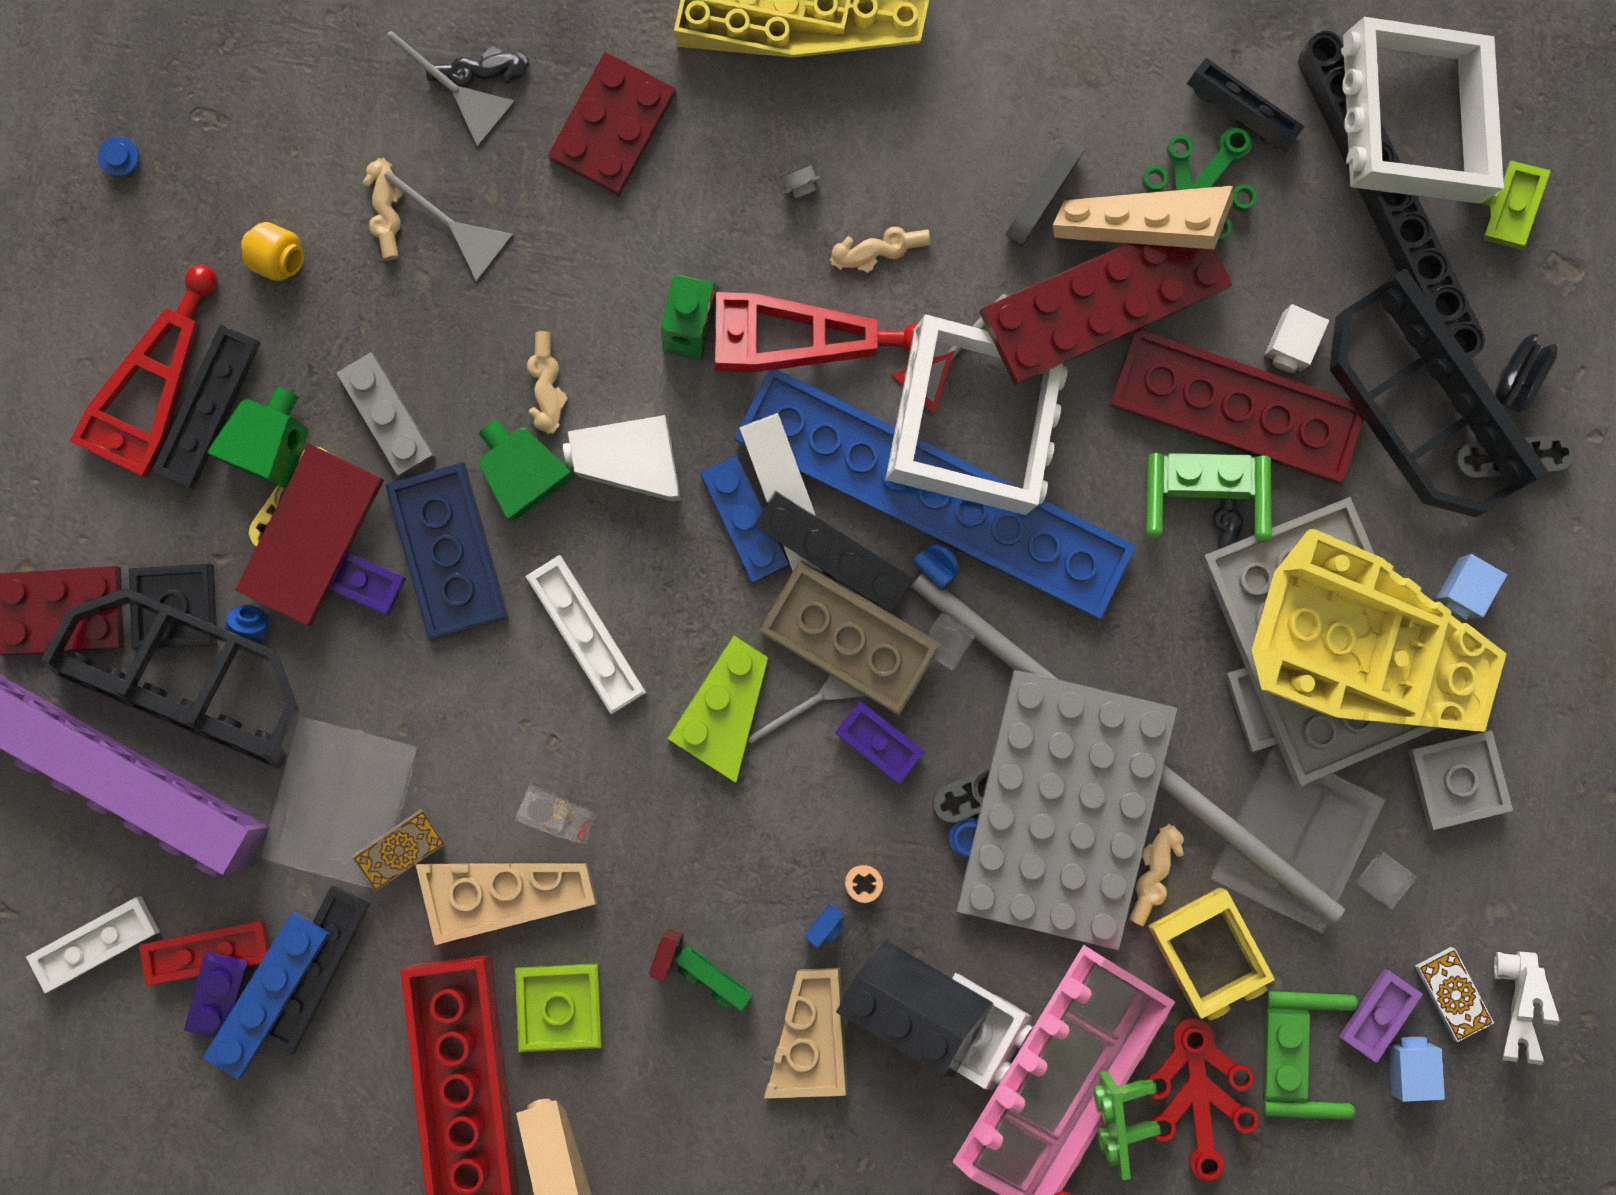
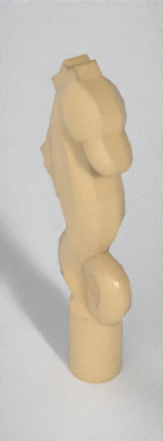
[363,157,404,261]
[829,227,930,273]
[526,331,568,435]
[1129,823,1184,927]

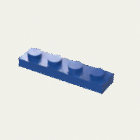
[203,912,330,1079]

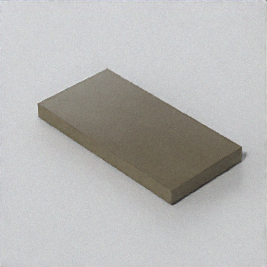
[759,561,941,715]

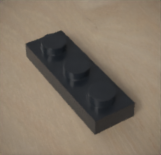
[1187,58,1305,153]

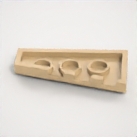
[1053,186,1233,249]
[415,863,597,945]

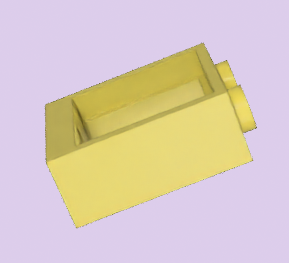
[1147,887,1275,1020]

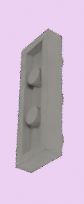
[337,352,435,478]

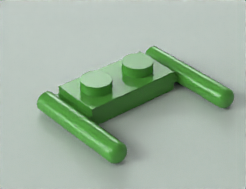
[1146,453,1272,542]
[1262,991,1358,1120]

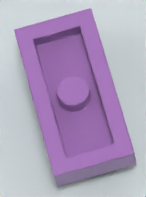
[1338,969,1423,1063]

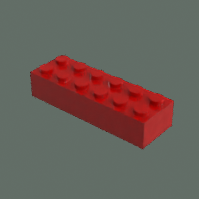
[400,954,520,1195]

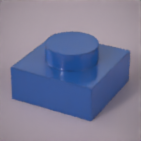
[804,902,844,948]

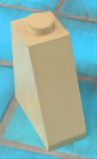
[516,1099,592,1195]

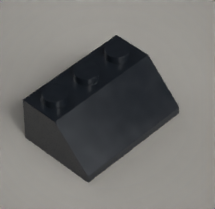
[836,941,994,1077]

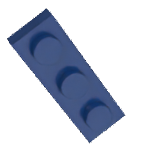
[700,455,789,583]

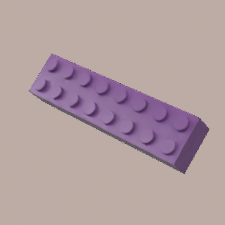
[0,674,270,877]

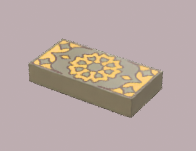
[351,809,445,892]

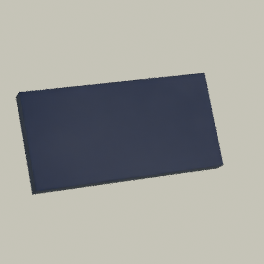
[385,462,509,641]

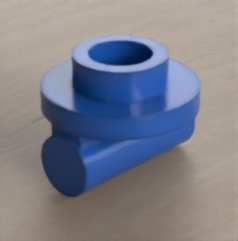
[912,544,959,590]
[224,605,269,645]

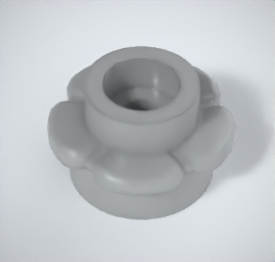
[782,165,820,198]

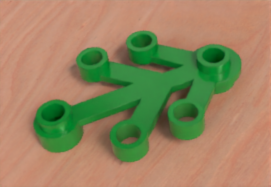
[1142,127,1257,243]

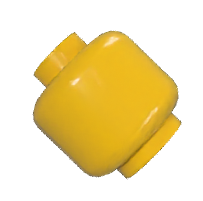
[241,222,304,282]

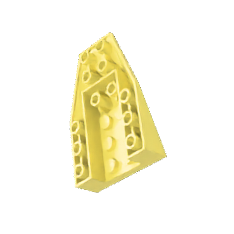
[674,0,929,58]

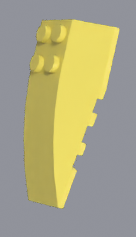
[1252,529,1506,732]

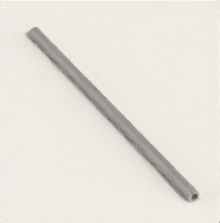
[911,573,1345,925]

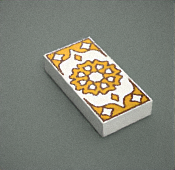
[1415,947,1494,1042]

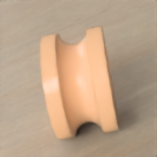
[845,865,883,903]

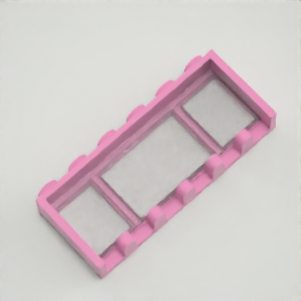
[952,945,1175,1195]

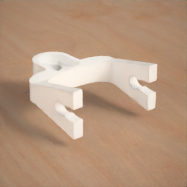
[1494,951,1560,1065]

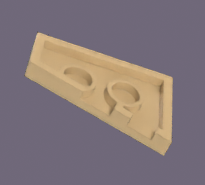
[764,968,848,1099]

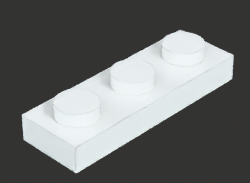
[26,896,160,993]

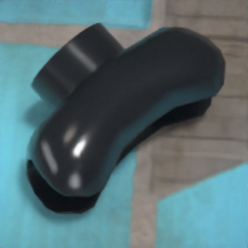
[1495,334,1558,412]

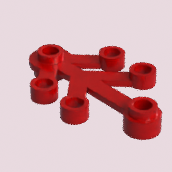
[1145,1018,1259,1182]

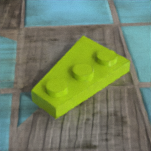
[667,636,768,783]

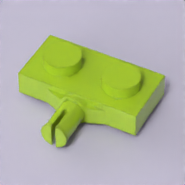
[1478,161,1551,251]

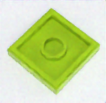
[515,963,602,1052]

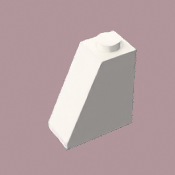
[563,415,681,502]

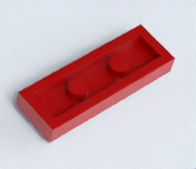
[139,920,270,986]

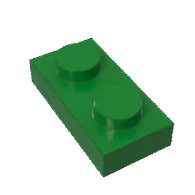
[675,944,752,1011]

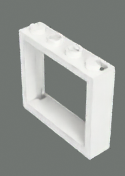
[1341,17,1504,204]
[885,315,1068,515]

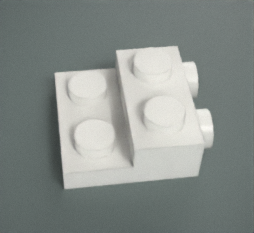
[952,973,1033,1090]

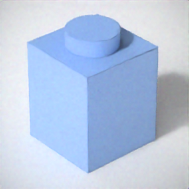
[1435,554,1507,621]
[1388,1037,1445,1102]

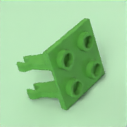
[1093,1071,1161,1180]

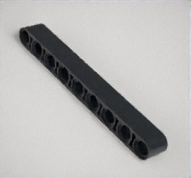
[1298,30,1485,359]

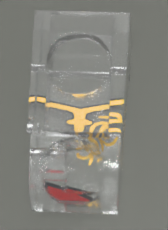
[515,783,598,845]

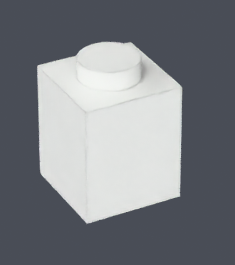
[1264,304,1329,373]

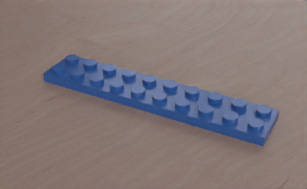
[734,370,1136,620]

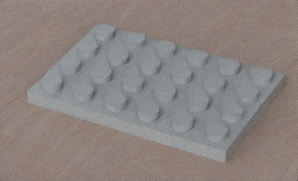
[1200,497,1437,786]
[956,669,1177,950]

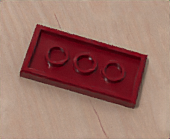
[235,443,384,627]

